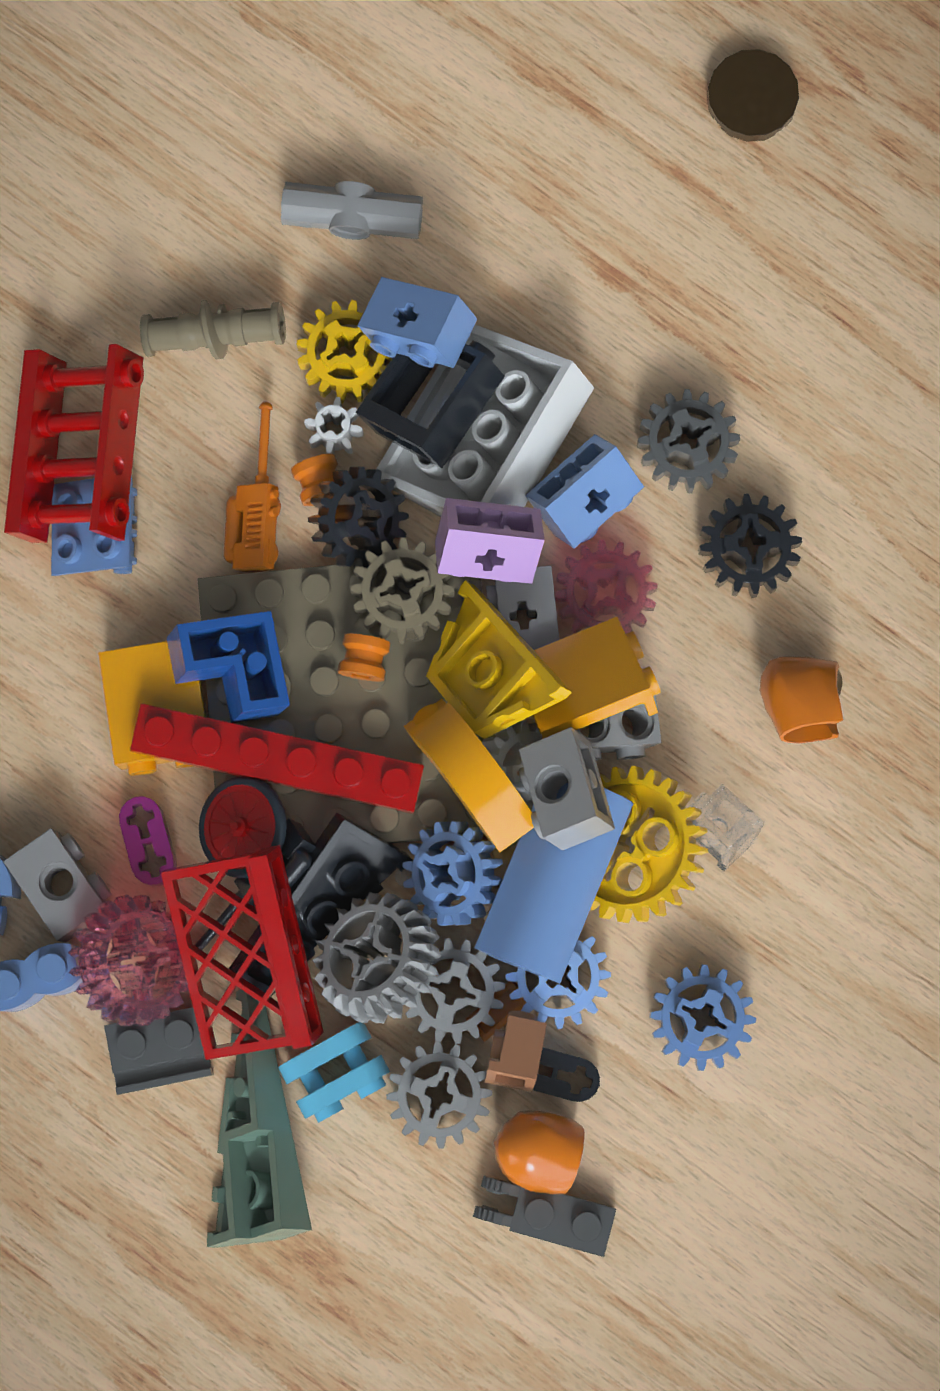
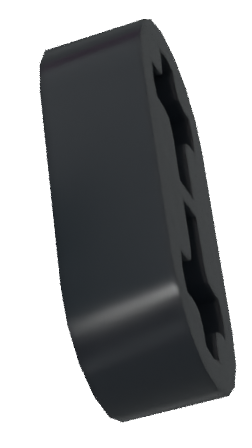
[533,1047,600,1102]

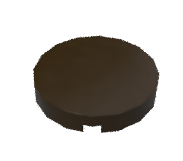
[707,49,799,142]

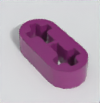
[119,796,177,886]

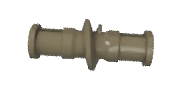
[140,300,286,360]

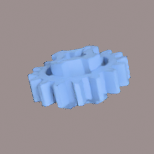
[506,936,611,1029]

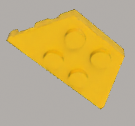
[426,580,572,739]

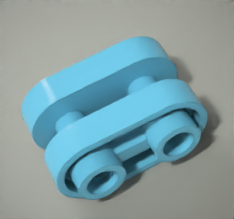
[278,1022,390,1123]

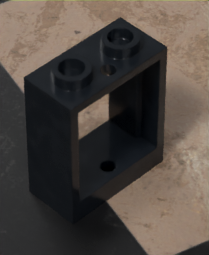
[355,340,505,468]

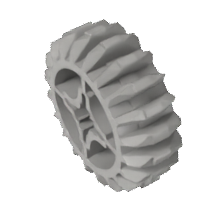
[312,892,442,1024]

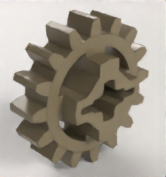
[351,538,455,644]

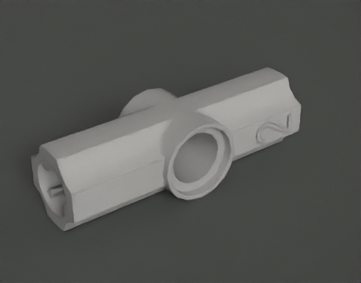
[281,181,423,240]

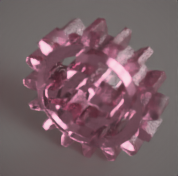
[555,540,658,634]

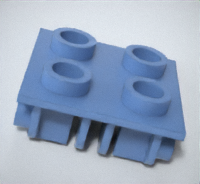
[51,475,137,576]

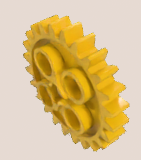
[590,765,708,923]

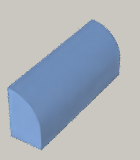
[474,783,633,984]

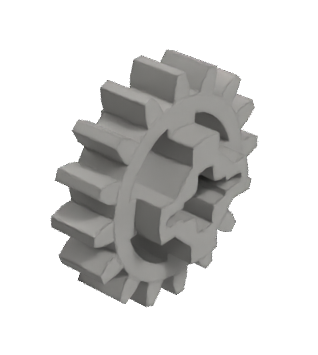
[405,938,505,1044]
[386,1042,492,1149]

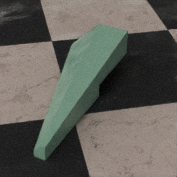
[207,990,312,1248]

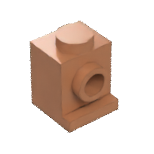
[484,1011,547,1092]

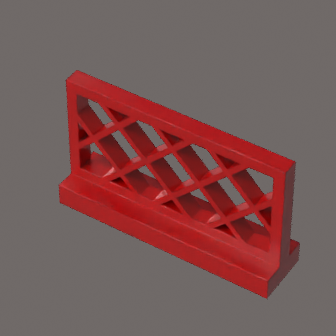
[161,845,324,1060]

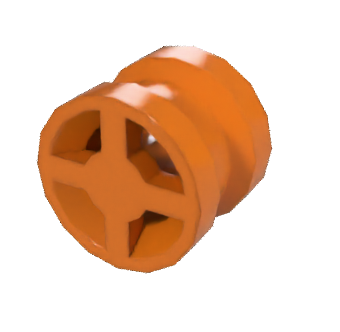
[291,454,338,506]
[337,633,391,682]

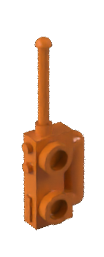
[224,402,281,572]

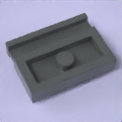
[104,1007,214,1095]

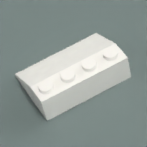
[377,325,594,517]

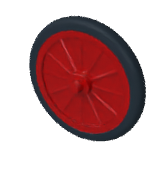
[199,776,287,878]

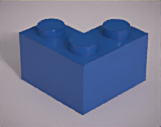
[166,611,290,723]

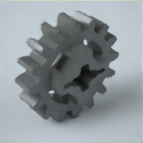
[637,389,740,493]

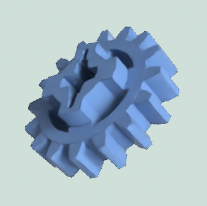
[402,821,503,926]
[649,965,756,1071]

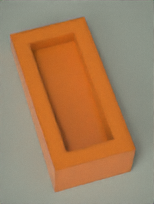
[466,981,526,1042]

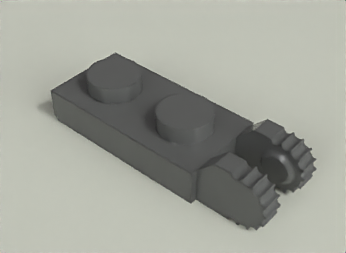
[473,1176,616,1257]

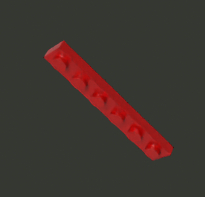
[130,703,424,814]

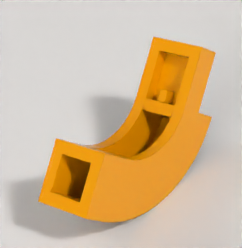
[403,698,534,852]

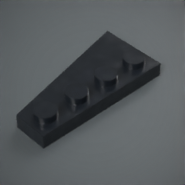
[229,812,413,995]

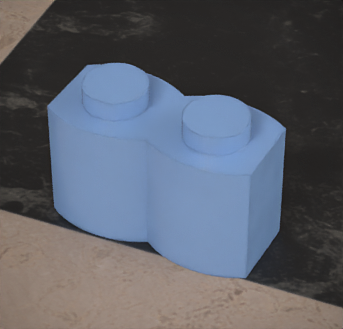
[0,943,91,1012]

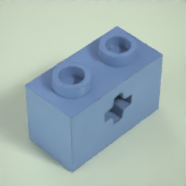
[357,277,477,368]
[525,434,644,549]

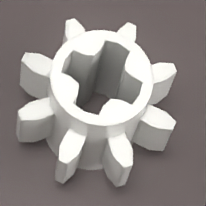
[304,397,364,454]

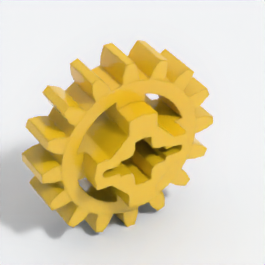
[296,300,392,403]

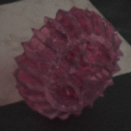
[68,895,192,1027]

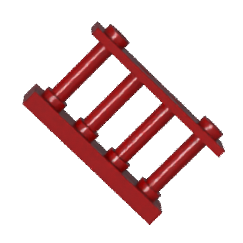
[4,344,144,543]

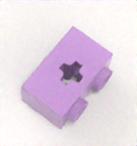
[435,498,545,584]

